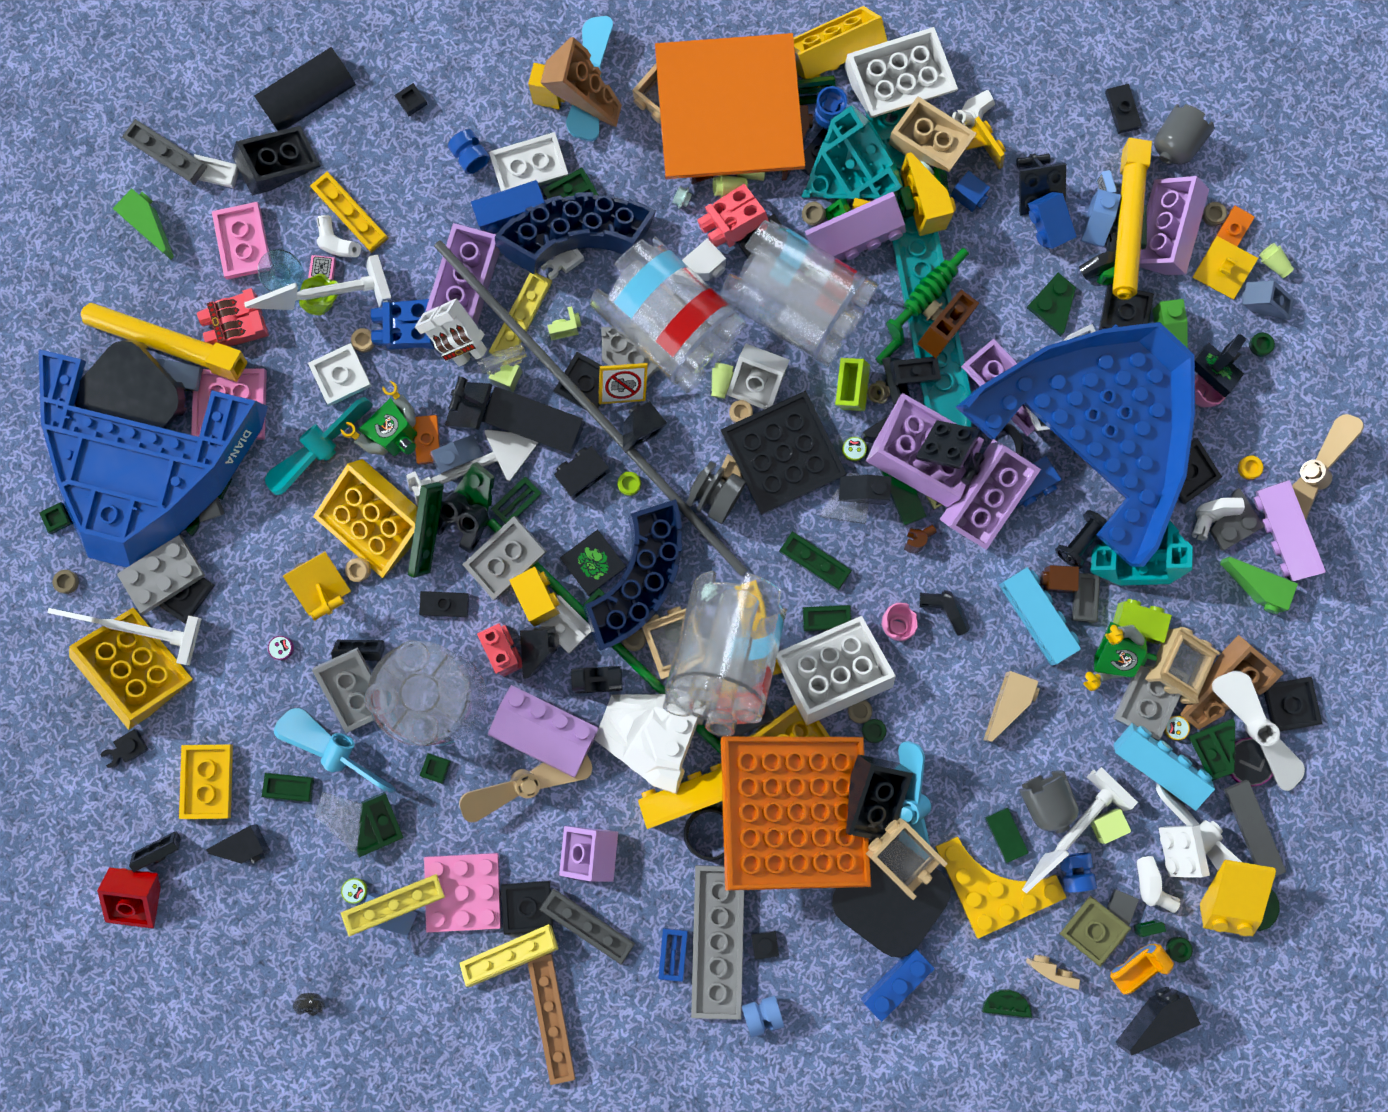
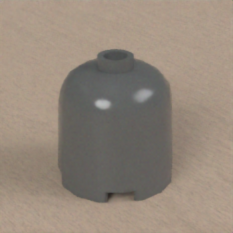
[1154,104,1215,165]
[1019,770,1079,833]

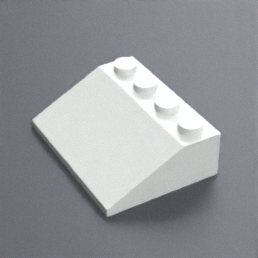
[844,27,958,118]
[775,616,896,726]

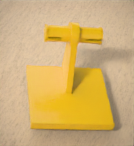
[966,116,1006,170]
[283,551,351,621]

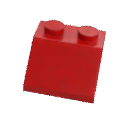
[97,867,161,928]

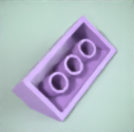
[1139,176,1209,275]
[805,192,906,270]
[426,223,500,325]
[961,339,1035,436]
[940,439,1041,550]
[1253,480,1326,581]
[488,685,598,778]

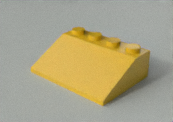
[313,459,418,578]
[69,607,193,730]

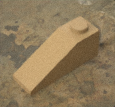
[983,671,1039,742]

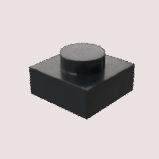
[394,83,428,117]
[751,930,779,960]

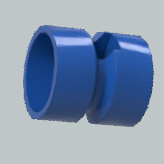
[814,86,847,129]
[447,129,490,174]
[1060,852,1097,893]

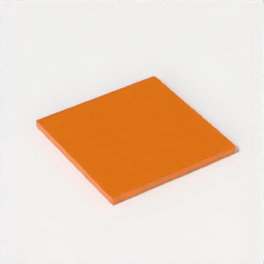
[655,33,805,180]
[721,736,871,891]

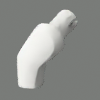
[952,90,995,129]
[316,215,361,257]
[1191,498,1245,540]
[1137,856,1180,913]

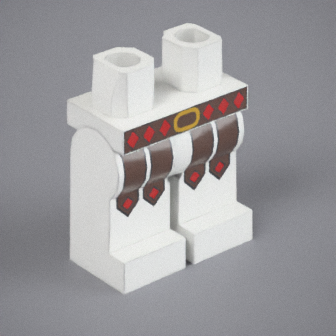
[415,298,487,367]

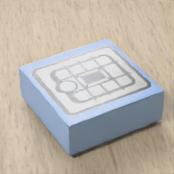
[1096,170,1117,193]

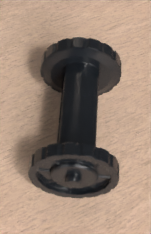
[1055,510,1107,569]

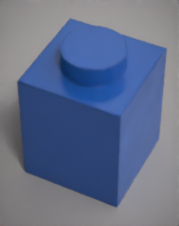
[951,171,990,212]

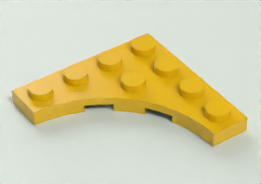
[935,837,1067,939]

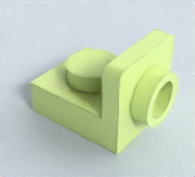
[547,306,581,340]

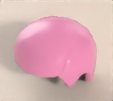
[1195,374,1226,407]
[881,603,918,641]

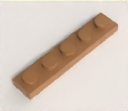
[528,953,576,1085]

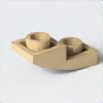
[1026,954,1080,990]

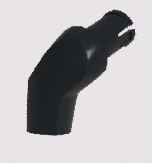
[1079,233,1117,280]
[919,590,970,636]

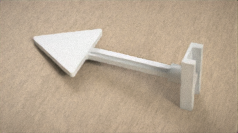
[244,255,391,310]
[406,430,539,507]
[48,608,202,665]
[1022,767,1138,893]

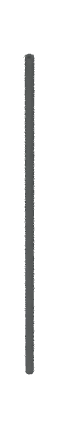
[434,240,748,576]

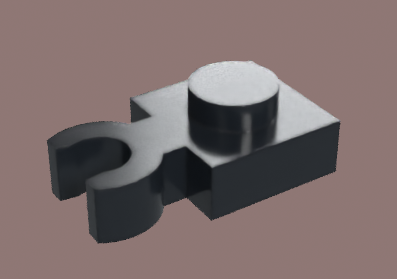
[100,729,149,768]

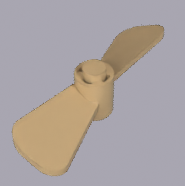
[1265,414,1364,520]
[459,755,592,822]

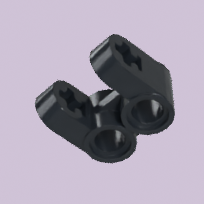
[437,492,489,553]
[571,666,623,694]

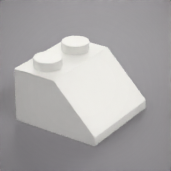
[727,344,790,409]

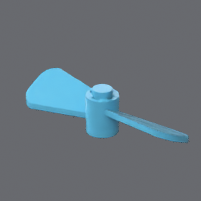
[566,16,613,141]
[274,708,395,793]
[898,741,931,860]

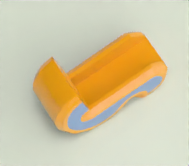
[1110,944,1174,995]

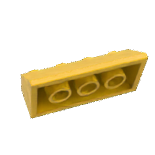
[794,6,887,79]
[638,763,723,829]

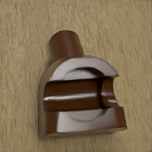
[904,525,937,553]

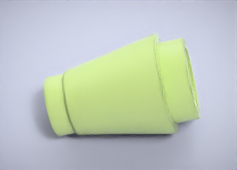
[713,175,748,198]
[1259,243,1294,278]
[711,363,734,399]

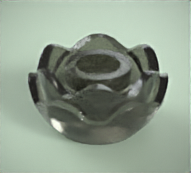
[293,993,325,1016]

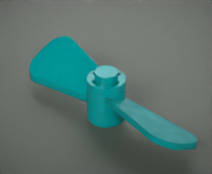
[265,397,373,495]

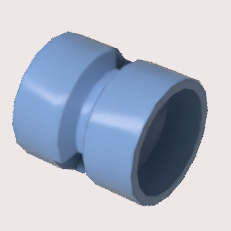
[742,995,784,1038]

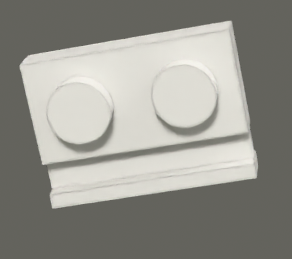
[539,595,591,654]

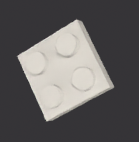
[308,343,372,406]
[1159,825,1210,877]

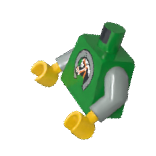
[341,381,417,456]
[1083,622,1157,691]

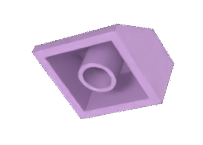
[559,826,618,882]

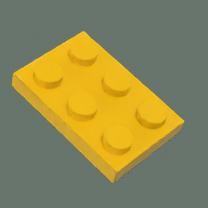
[179,744,233,819]

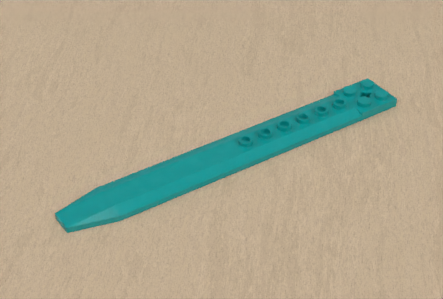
[865,106,971,427]

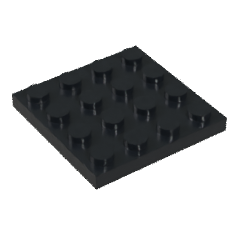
[720,390,847,515]

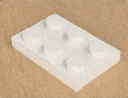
[489,132,568,191]

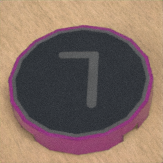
[1229,737,1273,786]

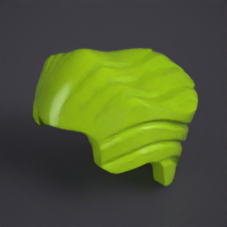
[299,273,339,316]

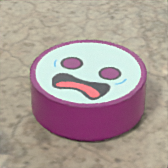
[268,636,294,660]

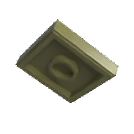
[1059,895,1131,967]

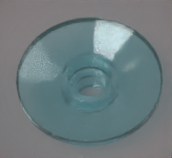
[257,249,304,292]

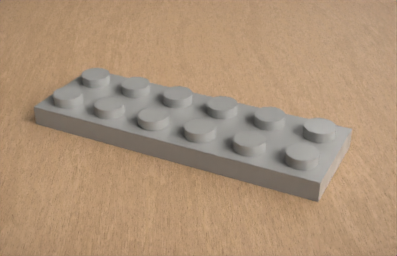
[691,865,744,1020]

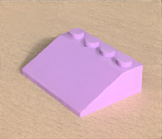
[866,393,984,507]

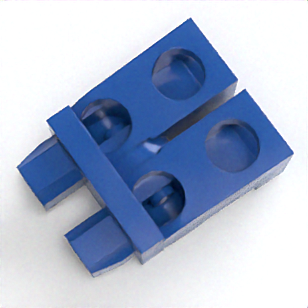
[371,299,435,349]

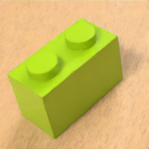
[835,358,870,411]
[1113,599,1172,645]

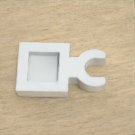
[541,249,584,280]

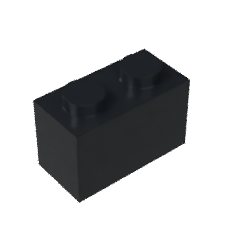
[554,446,610,500]

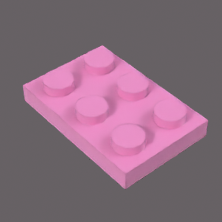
[212,202,272,280]

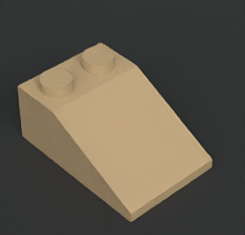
[889,96,977,172]

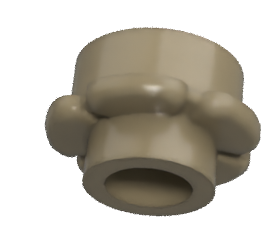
[922,300,943,321]
[867,381,890,404]

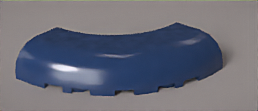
[495,192,656,274]
[583,499,683,651]

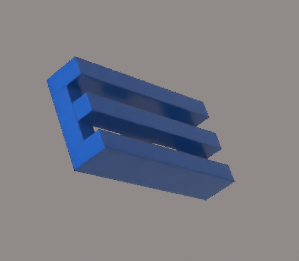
[658,928,688,982]

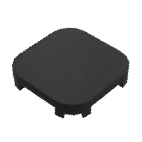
[75,340,187,429]
[831,838,951,957]

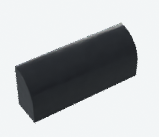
[254,47,356,131]
[482,386,585,454]

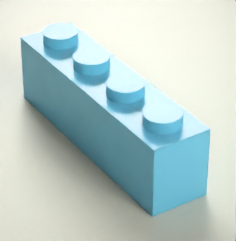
[999,567,1081,666]
[1113,723,1215,811]

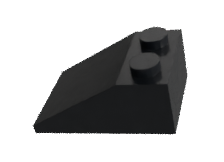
[232,126,320,196]
[846,754,913,839]
[1116,987,1201,1056]

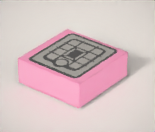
[308,255,336,281]

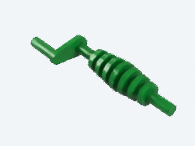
[875,248,969,365]

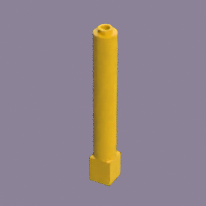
[1113,138,1152,300]
[81,303,248,382]

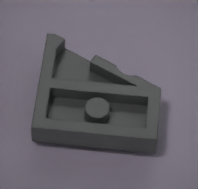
[1209,488,1264,551]

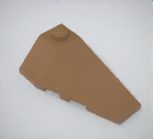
[541,37,622,127]
[1180,635,1284,730]

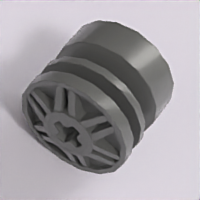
[686,461,747,525]

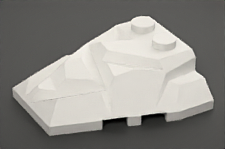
[594,694,710,794]

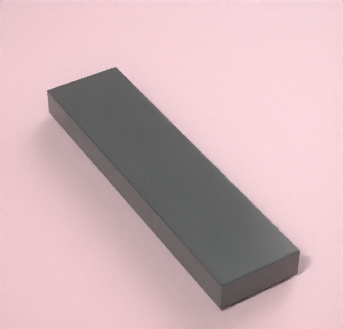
[122,119,207,185]
[1223,780,1286,877]
[539,888,635,965]

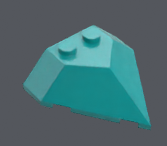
[801,105,903,199]
[1091,521,1193,585]

